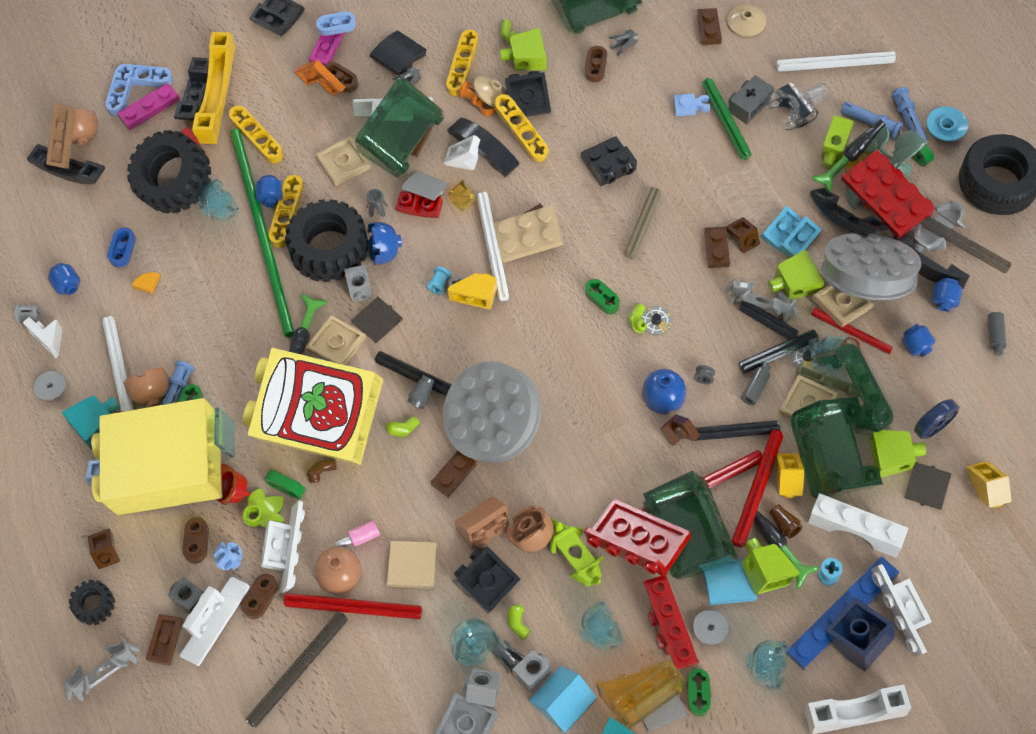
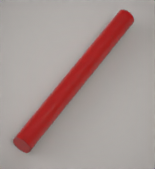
[811,308,893,355]

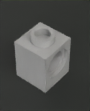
[344,265,373,301]
[512,650,550,692]
[463,668,501,707]

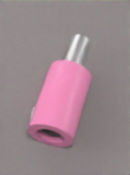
[335,520,380,547]

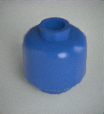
[255,175,283,207]
[48,263,81,295]
[931,278,962,312]
[902,323,935,357]

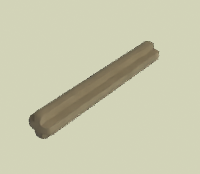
[625,187,661,259]

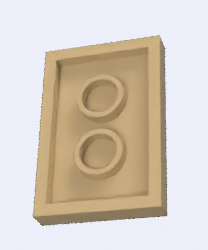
[493,205,564,263]

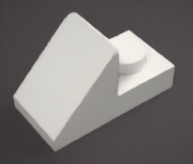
[444,135,480,170]
[23,317,62,358]

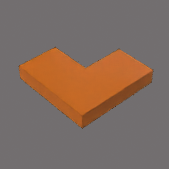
[294,59,345,96]

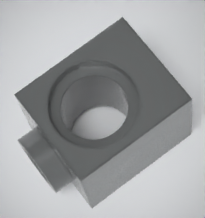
[168,577,204,614]

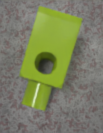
[499,28,547,71]
[821,115,854,169]
[768,250,824,299]
[869,430,926,478]
[742,538,800,595]

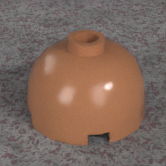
[72,109,98,146]
[123,368,169,407]
[507,505,554,552]
[315,546,362,595]

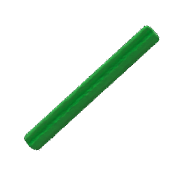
[702,78,752,160]

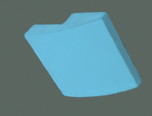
[760,206,822,257]
[702,558,757,605]

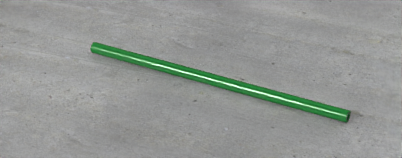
[230,129,294,337]

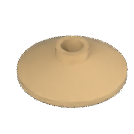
[727,5,766,37]
[473,76,507,107]

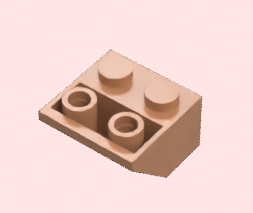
[455,496,509,550]

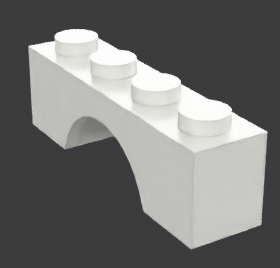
[808,493,908,558]
[805,685,911,734]

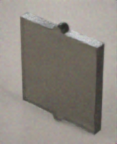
[351,297,403,343]
[904,462,952,510]

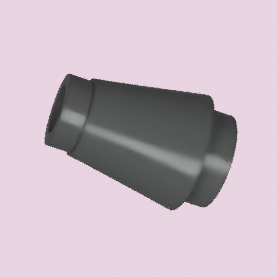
[407,375,434,409]

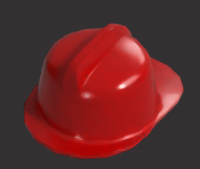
[216,463,251,505]

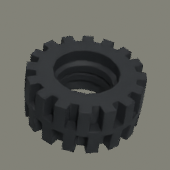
[69,580,115,625]

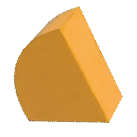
[132,272,161,294]

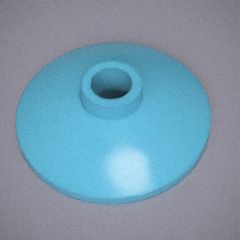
[926,107,968,142]

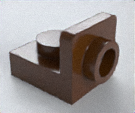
[726,217,760,253]
[660,414,700,445]
[88,528,120,569]

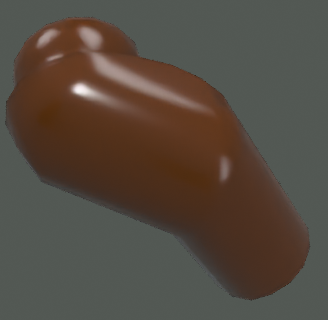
[307,459,337,483]

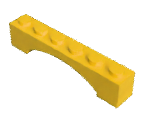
[192,32,236,144]

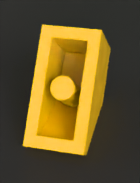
[448,273,497,310]
[776,453,804,498]
[966,461,1011,508]

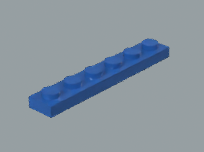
[786,556,900,670]

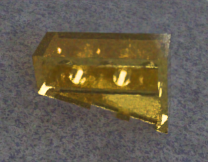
[596,660,685,729]

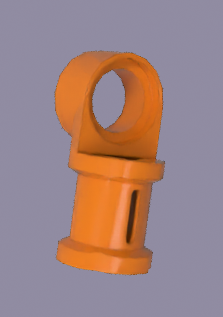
[459,81,496,116]

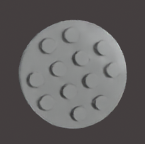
[821,233,921,300]
[443,361,541,463]

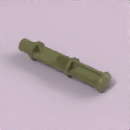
[796,363,863,397]

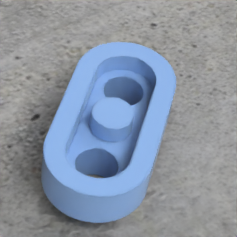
[316,12,356,36]

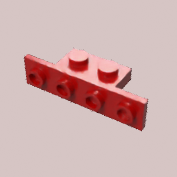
[643,575,699,671]

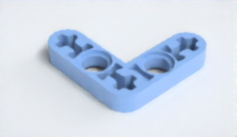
[105,64,173,116]

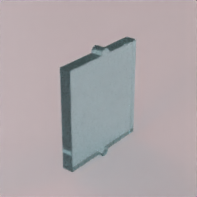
[214,408,235,458]

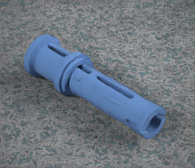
[891,87,928,141]
[841,101,903,139]
[161,361,194,405]

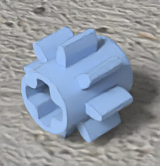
[213,542,243,571]

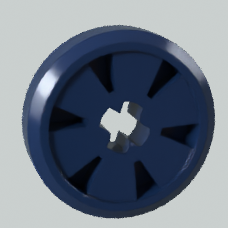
[914,399,960,439]

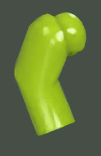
[500,19,519,44]
[628,303,647,333]
[386,416,420,437]
[508,604,531,640]

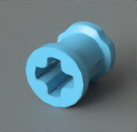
[426,266,452,295]
[818,558,842,586]

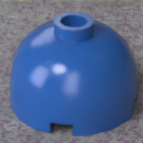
[367,222,402,265]
[642,369,686,414]

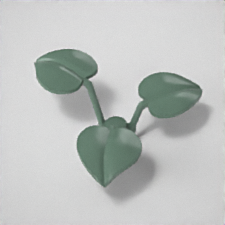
[846,126,928,209]

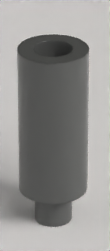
[988,312,1006,356]
[741,363,771,405]

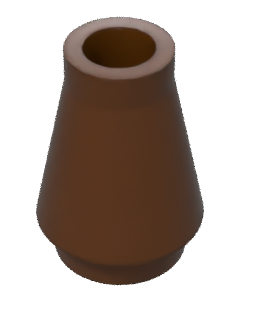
[769,504,802,539]

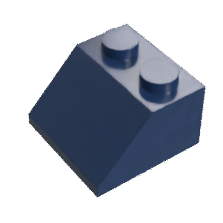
[825,598,894,671]

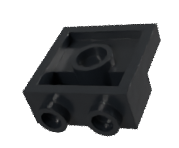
[505,71,551,119]
[581,136,637,186]
[452,546,520,614]

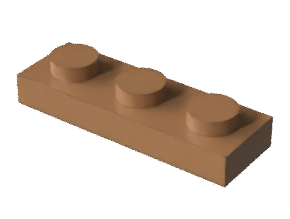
[46,103,76,168]

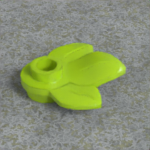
[242,488,284,529]

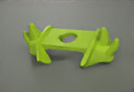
[549,518,604,587]

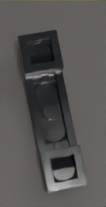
[174,57,209,121]
[447,117,519,177]
[27,144,105,184]
[810,188,888,234]
[893,234,970,289]

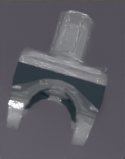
[765,82,830,131]

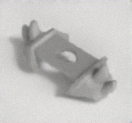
[914,200,966,253]
[724,278,798,322]
[63,638,140,702]

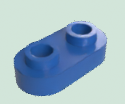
[107,227,136,267]

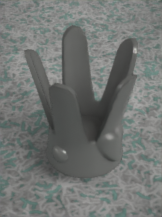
[609,29,638,56]
[392,67,421,96]
[367,189,388,217]
[492,640,525,674]

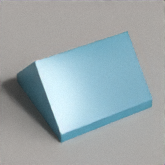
[529,666,597,734]

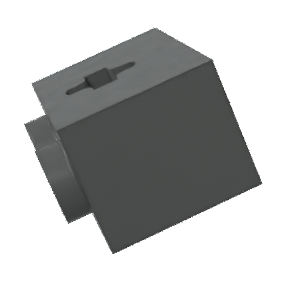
[728,75,774,125]

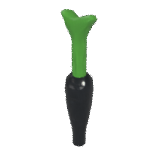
[812,119,886,192]
[288,294,328,355]
[754,510,818,589]

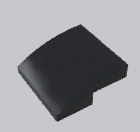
[249,0,305,36]
[370,30,427,76]

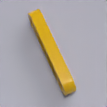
[446,29,479,96]
[495,94,548,162]
[229,106,283,164]
[269,175,304,248]

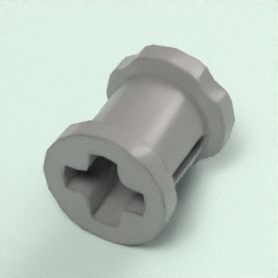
[14,303,42,323]

